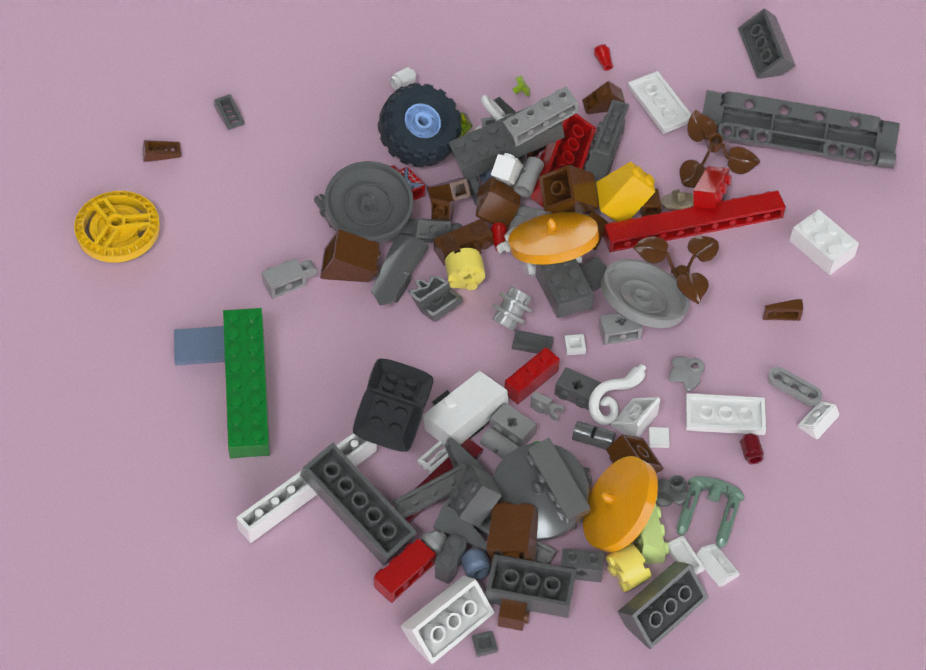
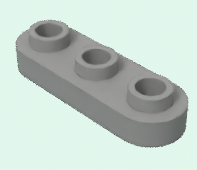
[767,367,822,406]

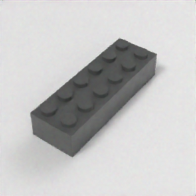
[448,106,565,180]
[300,443,417,565]

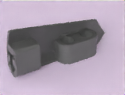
[371,234,429,305]

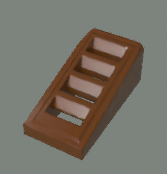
[142,140,181,162]
[762,299,803,321]

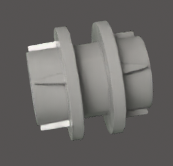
[492,286,533,331]

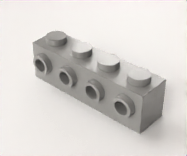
[503,86,579,147]

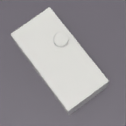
[423,371,509,445]

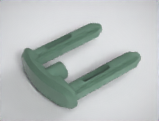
[676,476,744,548]

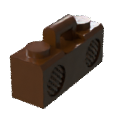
[433,218,493,266]

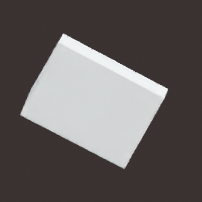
[611,397,660,437]

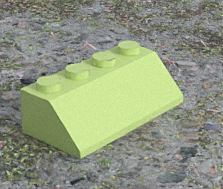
[635,498,669,565]

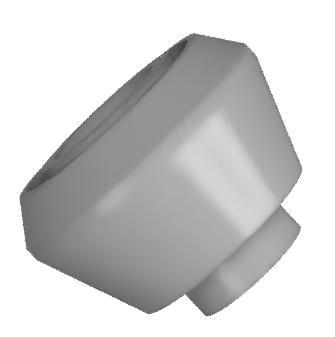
[421,530,447,557]

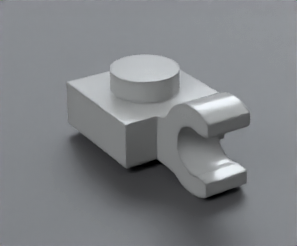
[530,391,564,421]

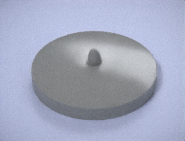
[601,259,690,328]

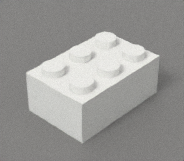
[790,210,859,275]

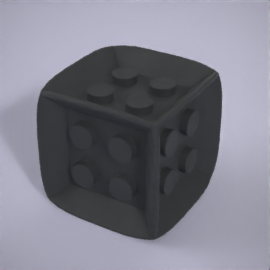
[353,358,433,452]

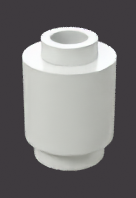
[390,67,417,90]

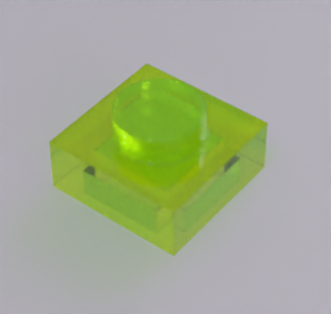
[460,112,473,137]

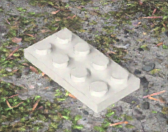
[627,71,692,134]
[686,393,766,435]

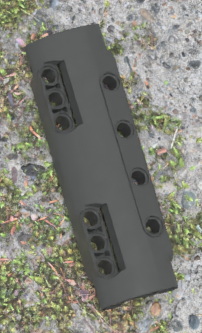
[702,90,900,169]

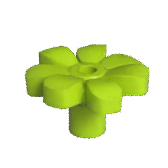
[512,75,531,97]

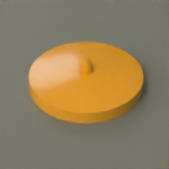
[509,212,599,265]
[583,456,658,553]

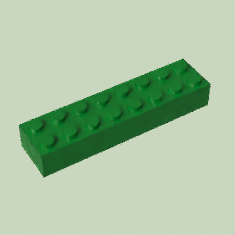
[223,308,270,459]

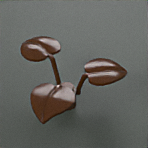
[679,110,760,188]
[634,236,719,304]

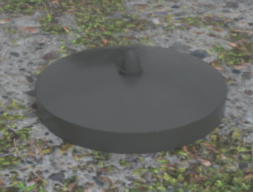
[324,161,413,244]
[492,443,589,541]

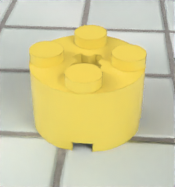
[445,248,486,290]
[606,544,651,593]

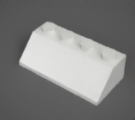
[400,576,495,664]

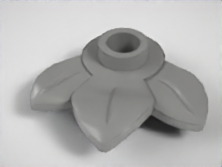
[669,357,705,392]

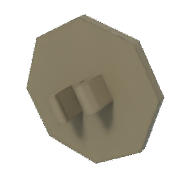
[660,189,694,210]

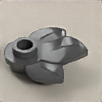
[657,475,687,507]

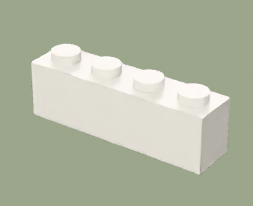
[491,153,524,189]

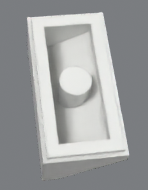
[798,401,839,439]
[696,544,740,587]

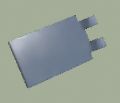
[174,326,225,366]

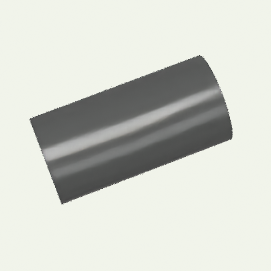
[572,421,616,450]

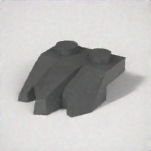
[408,276,463,322]

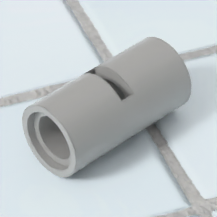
[514,157,544,197]
[480,427,520,459]

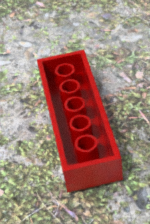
[529,113,596,213]

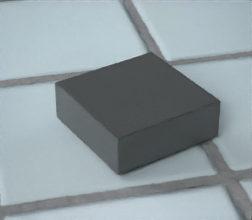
[472,631,498,657]

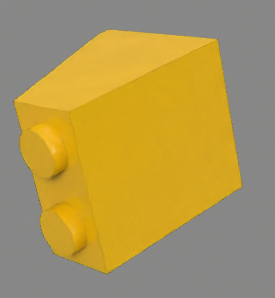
[596,161,655,222]

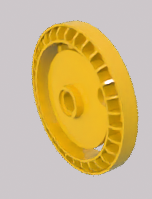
[74,191,160,262]

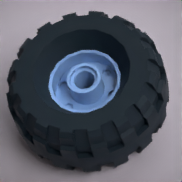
[378,83,462,167]

